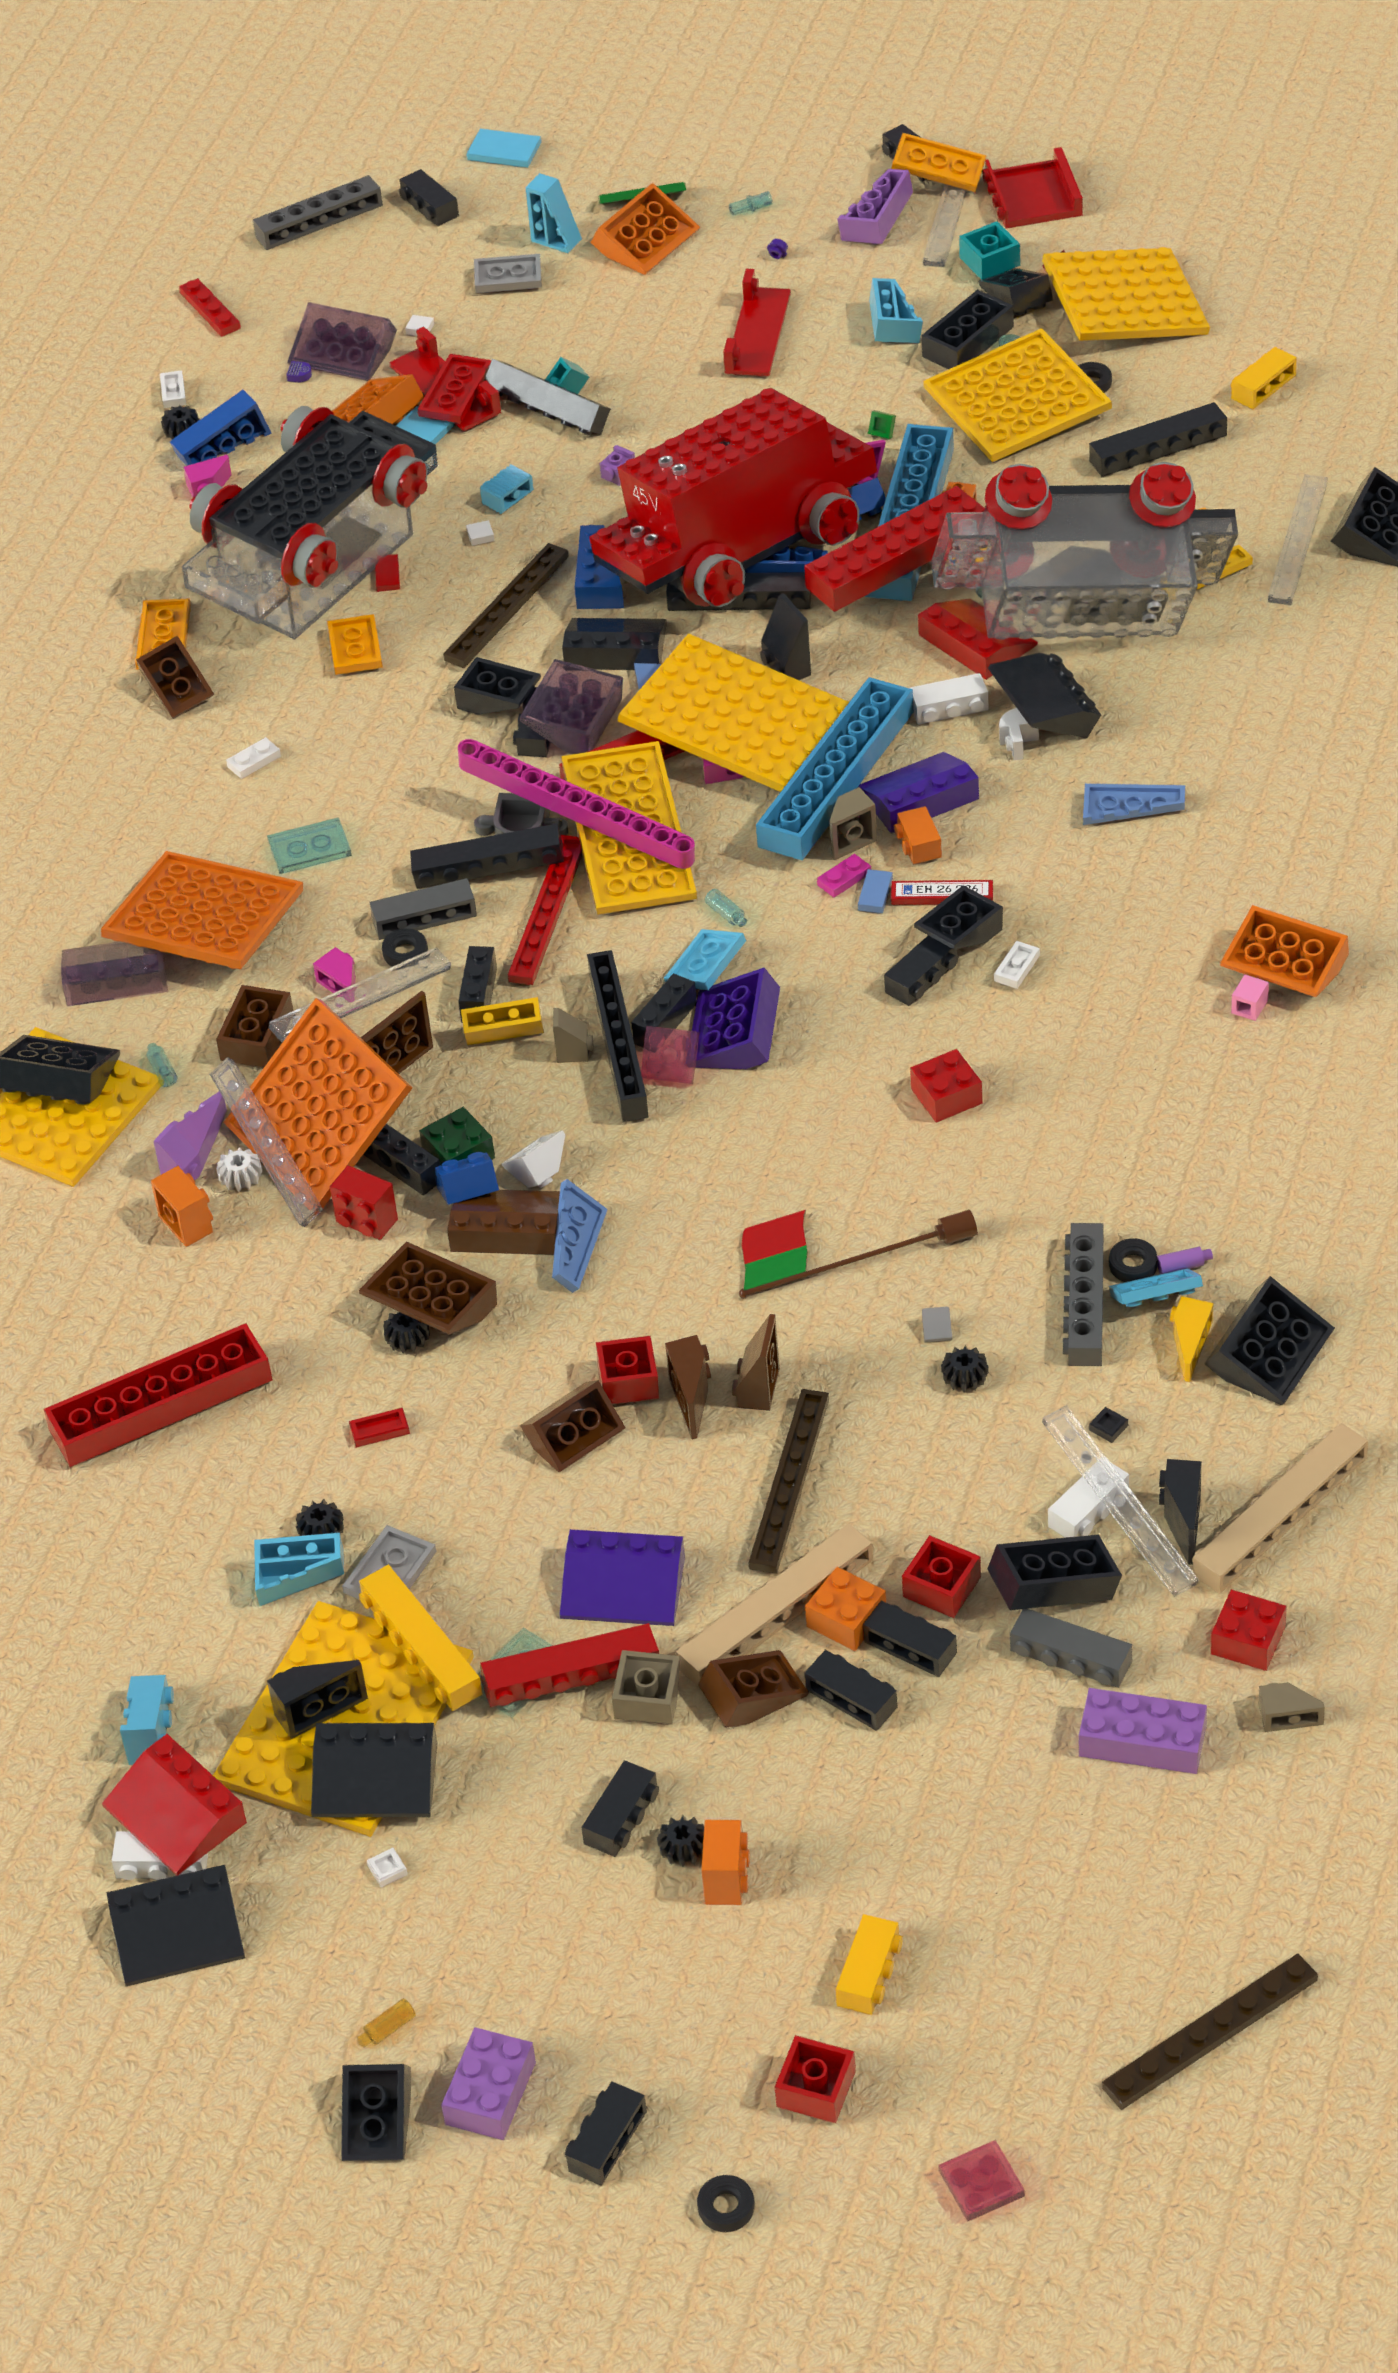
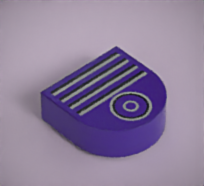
[286,361,312,382]

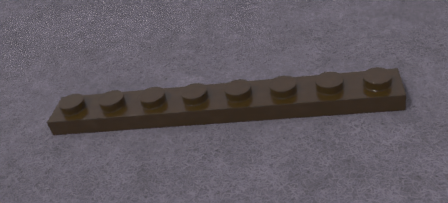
[443,543,569,668]
[748,1389,829,1574]
[1102,1953,1318,2110]

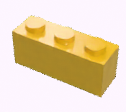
[1231,347,1297,409]
[461,997,544,1045]
[835,1914,903,2015]

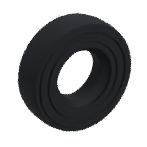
[1078,362,1112,393]
[382,929,428,969]
[1109,1238,1158,1282]
[697,2175,755,2232]

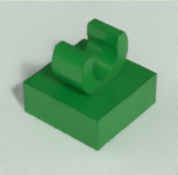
[868,410,896,439]

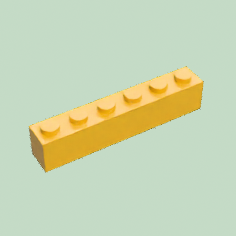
[359,1564,483,1711]

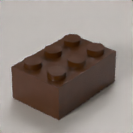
[216,985,294,1068]

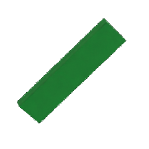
[598,182,686,204]

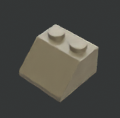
[830,787,877,860]
[612,1650,680,1724]

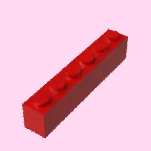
[480,1623,659,1707]

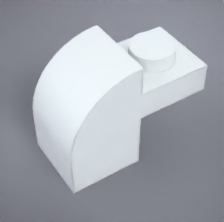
[999,708,1039,760]

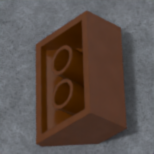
[520,1380,626,1472]

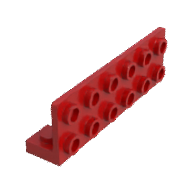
[723,268,791,376]
[389,326,501,431]

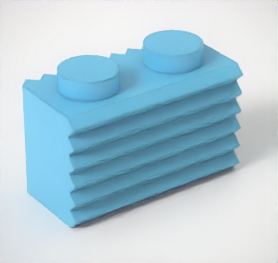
[480,464,534,514]

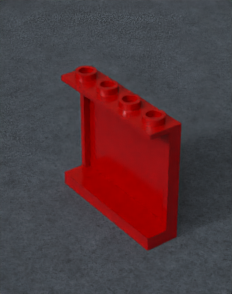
[982,147,1083,229]

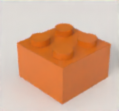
[151,1166,213,1247]
[805,1567,886,1651]
[701,1820,750,1905]

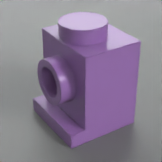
[600,445,635,486]

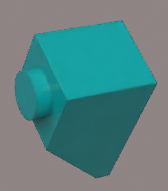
[545,357,590,394]

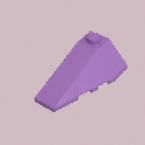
[153,1091,227,1180]

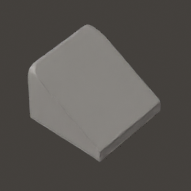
[922,1306,952,1342]

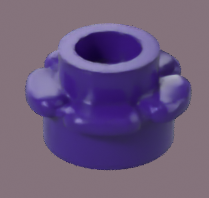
[767,239,788,259]

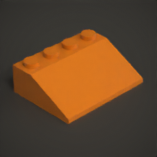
[590,183,700,275]
[332,374,424,424]
[1220,905,1349,997]

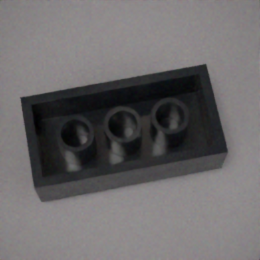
[921,289,1014,369]
[987,1534,1122,1610]

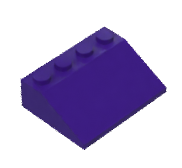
[857,752,979,834]
[686,967,780,1069]
[560,1529,685,1626]

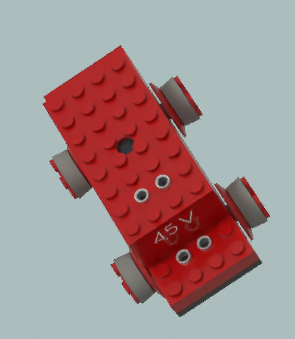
[589,387,878,607]

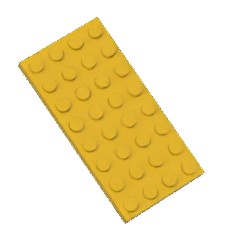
[561,741,697,915]

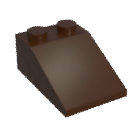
[136,636,214,719]
[732,1314,780,1411]
[665,1335,711,1440]
[698,1650,809,1728]

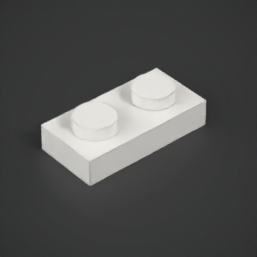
[160,370,186,408]
[226,737,281,779]
[994,941,1040,989]

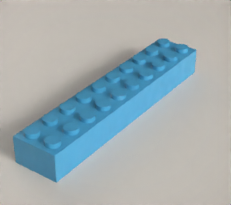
[865,424,954,601]
[756,677,914,861]

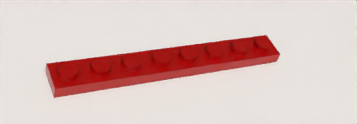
[508,835,583,985]

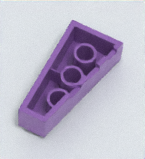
[837,169,913,244]

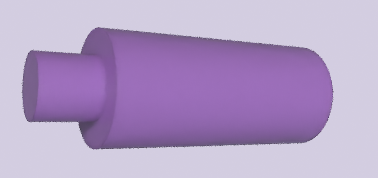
[1157,1246,1213,1274]

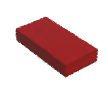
[375,554,400,592]
[349,1407,410,1448]

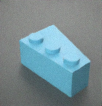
[525,173,582,253]
[869,278,923,343]
[254,1533,344,1606]
[120,1675,174,1765]

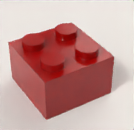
[910,1049,983,1123]
[330,1165,398,1240]
[596,1335,659,1404]
[902,1535,981,1618]
[1211,1589,1287,1671]
[774,2035,856,2123]

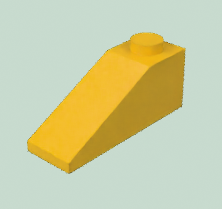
[1170,1296,1214,1382]

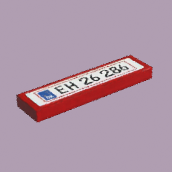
[891,880,993,905]

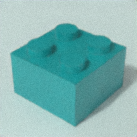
[959,221,1021,280]

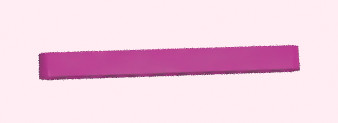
[458,739,695,869]

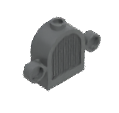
[474,793,568,836]

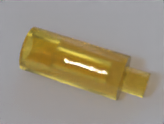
[357,1998,416,2048]

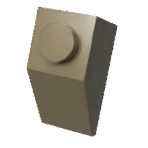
[553,1008,593,1063]
[1258,1682,1325,1732]

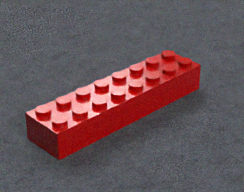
[804,486,985,612]
[44,1323,273,1467]

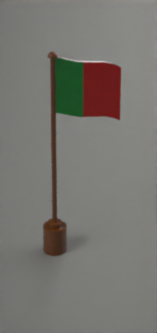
[739,1209,978,1299]

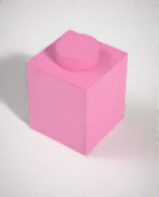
[1231,975,1269,1021]

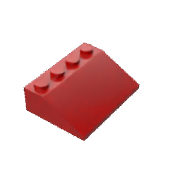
[918,598,1038,680]
[102,1734,247,1876]

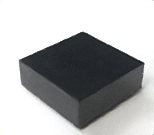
[1089,1407,1128,1443]

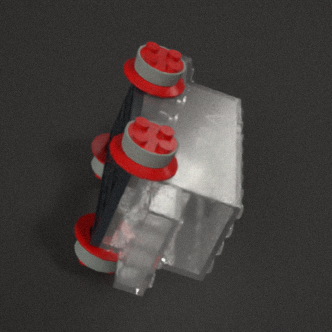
[182,406,438,640]
[931,462,1238,640]

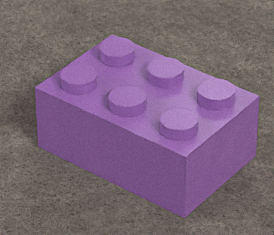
[441,2027,536,2140]

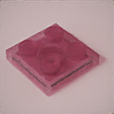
[641,1026,699,1084]
[939,2140,1025,2222]

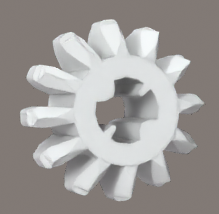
[216,1147,262,1192]

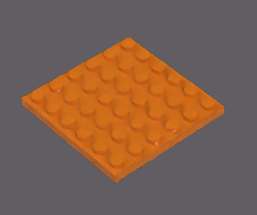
[101,851,303,970]
[223,998,412,1214]

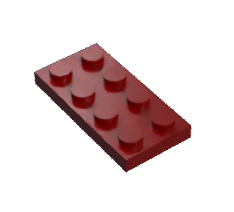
[418,353,492,423]

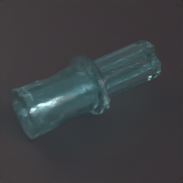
[729,191,772,215]

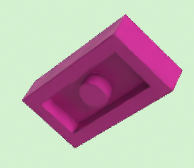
[817,853,872,898]

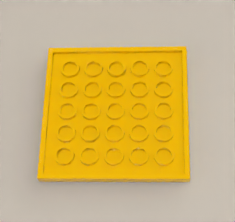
[1042,247,1210,341]
[923,328,1112,462]
[0,1027,163,1187]

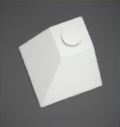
[501,1130,565,1188]

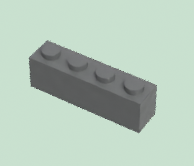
[369,878,477,940]
[1010,1609,1132,1688]

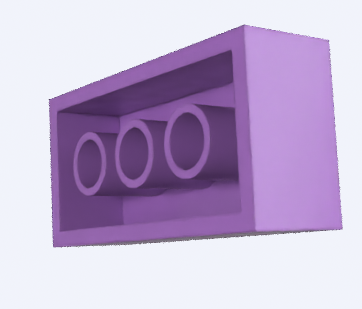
[1079,1688,1207,1774]

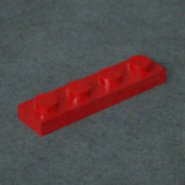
[179,278,241,337]

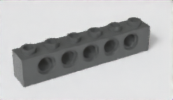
[253,175,383,250]
[1063,1223,1104,1366]

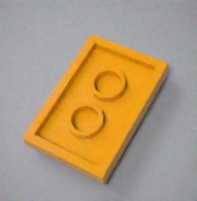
[327,614,383,675]

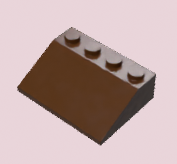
[360,991,433,1074]
[447,1190,560,1255]
[359,1241,497,1334]

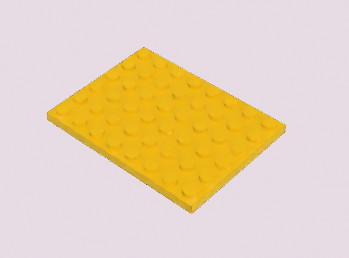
[618,633,849,792]
[213,1601,474,1837]

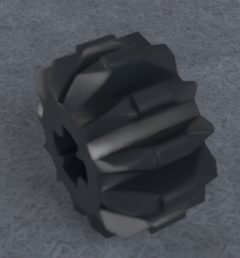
[161,405,200,439]
[383,1311,430,1354]
[941,1345,989,1392]
[296,1499,344,1536]
[657,1815,704,1867]

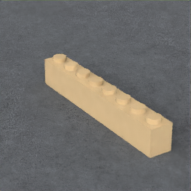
[1192,1423,1368,1594]
[676,1523,873,1687]

